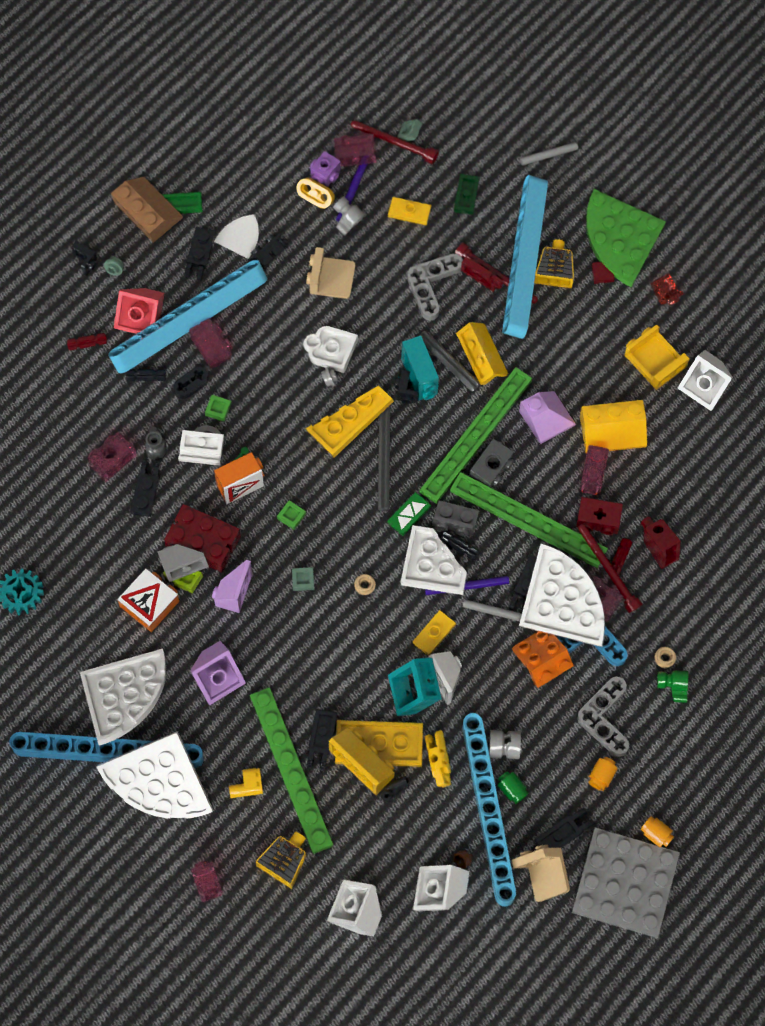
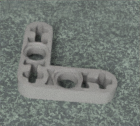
[407,254,463,321]
[577,677,629,757]

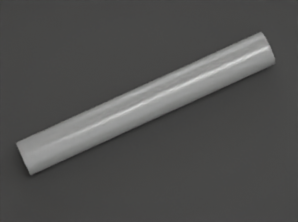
[520,142,578,165]
[463,599,522,622]

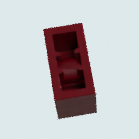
[576,497,623,535]

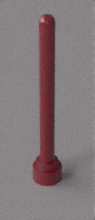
[351,120,439,165]
[454,242,538,304]
[578,524,643,614]

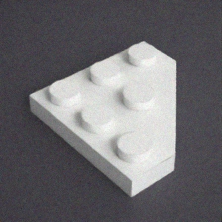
[401,525,467,595]

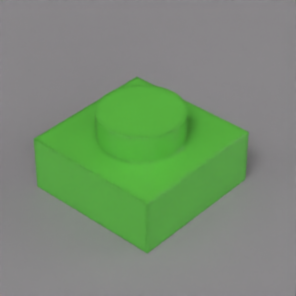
[205,395,231,422]
[277,501,306,530]

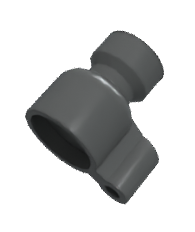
[145,426,166,459]

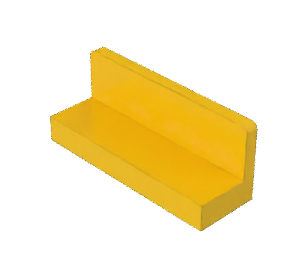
[456,322,508,385]

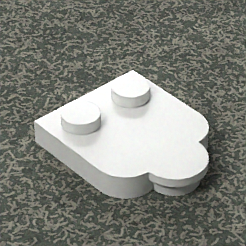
[304,326,359,373]

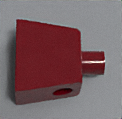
[641,517,681,569]

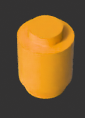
[588,757,618,791]
[640,816,674,847]

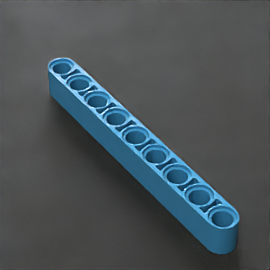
[9,732,204,768]

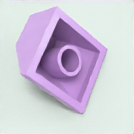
[519,391,576,444]
[212,560,252,613]
[190,641,246,706]

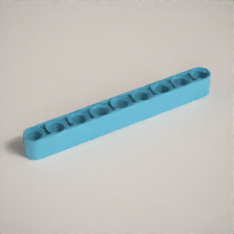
[502,175,548,339]
[108,260,267,373]
[463,713,516,906]

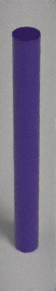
[336,153,371,222]
[425,576,509,595]

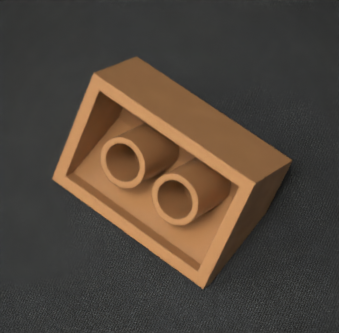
[111,177,183,243]

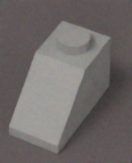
[158,544,209,582]

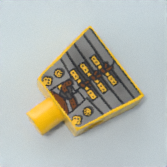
[534,239,574,288]
[256,831,306,889]

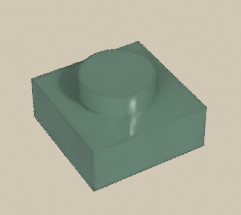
[397,119,422,141]
[292,567,314,591]

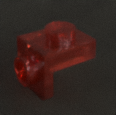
[650,273,684,306]

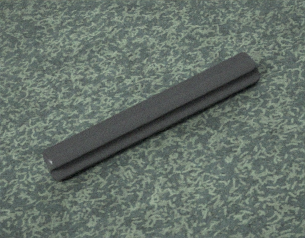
[419,331,480,392]

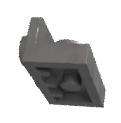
[432,501,479,536]

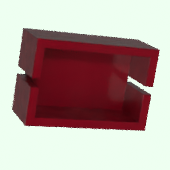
[164,504,241,573]

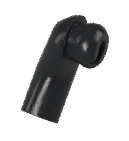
[381,776,410,803]

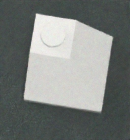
[678,350,733,411]
[428,651,462,705]
[413,865,469,911]
[327,880,382,937]

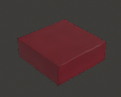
[591,262,614,284]

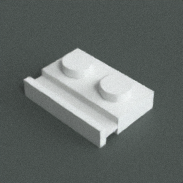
[178,430,224,466]

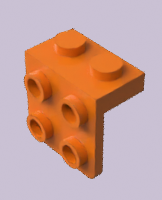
[512,631,574,688]

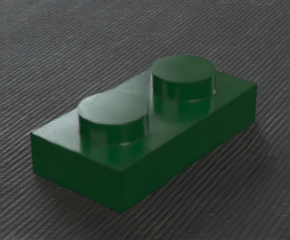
[454,174,480,215]

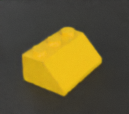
[580,400,647,454]
[329,728,395,795]

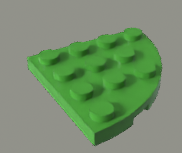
[586,189,666,287]

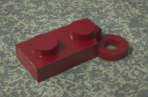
[461,256,504,292]

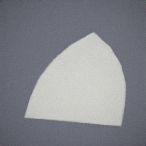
[214,214,259,259]

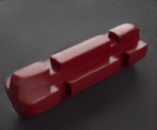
[67,333,107,351]
[612,538,632,575]

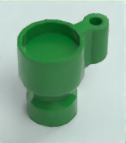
[657,670,688,703]

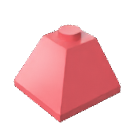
[114,288,165,334]

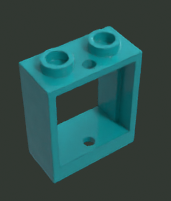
[401,336,439,401]
[388,658,442,716]

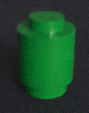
[497,771,529,804]

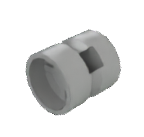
[489,730,521,759]

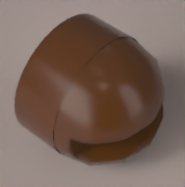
[453,850,473,869]

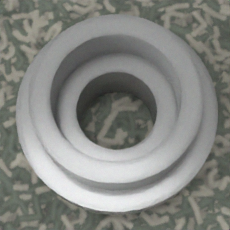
[321,367,338,387]

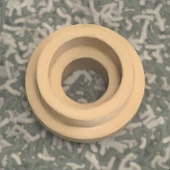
[354,574,375,595]
[654,647,676,668]

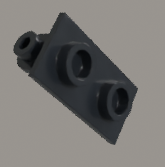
[248,232,288,268]

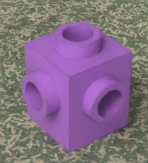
[310,151,341,187]

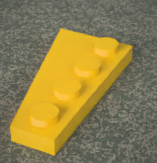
[305,386,394,458]

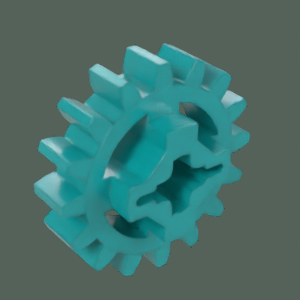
[0,569,44,615]

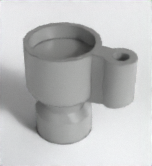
[333,196,365,236]

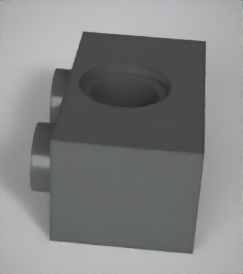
[469,439,514,488]

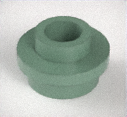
[104,257,124,275]

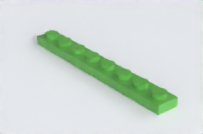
[420,367,532,504]
[450,472,608,568]
[250,687,333,854]

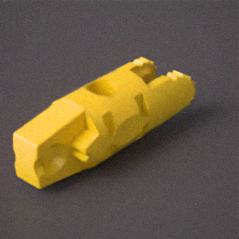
[425,730,451,787]

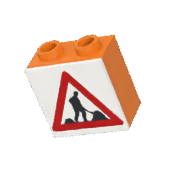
[214,452,264,504]
[117,569,179,632]

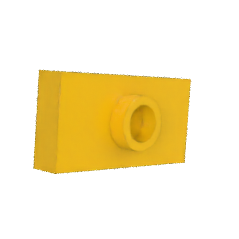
[388,197,431,225]
[413,610,456,656]

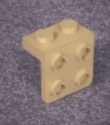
[306,247,355,299]
[512,845,570,902]

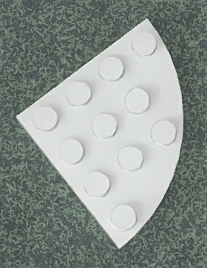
[519,544,605,647]
[80,649,166,746]
[97,731,213,818]

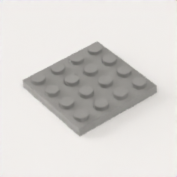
[572,828,680,938]

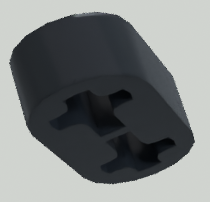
[173,367,208,399]

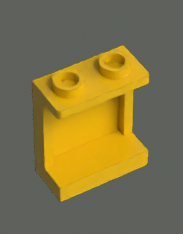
[624,324,690,390]

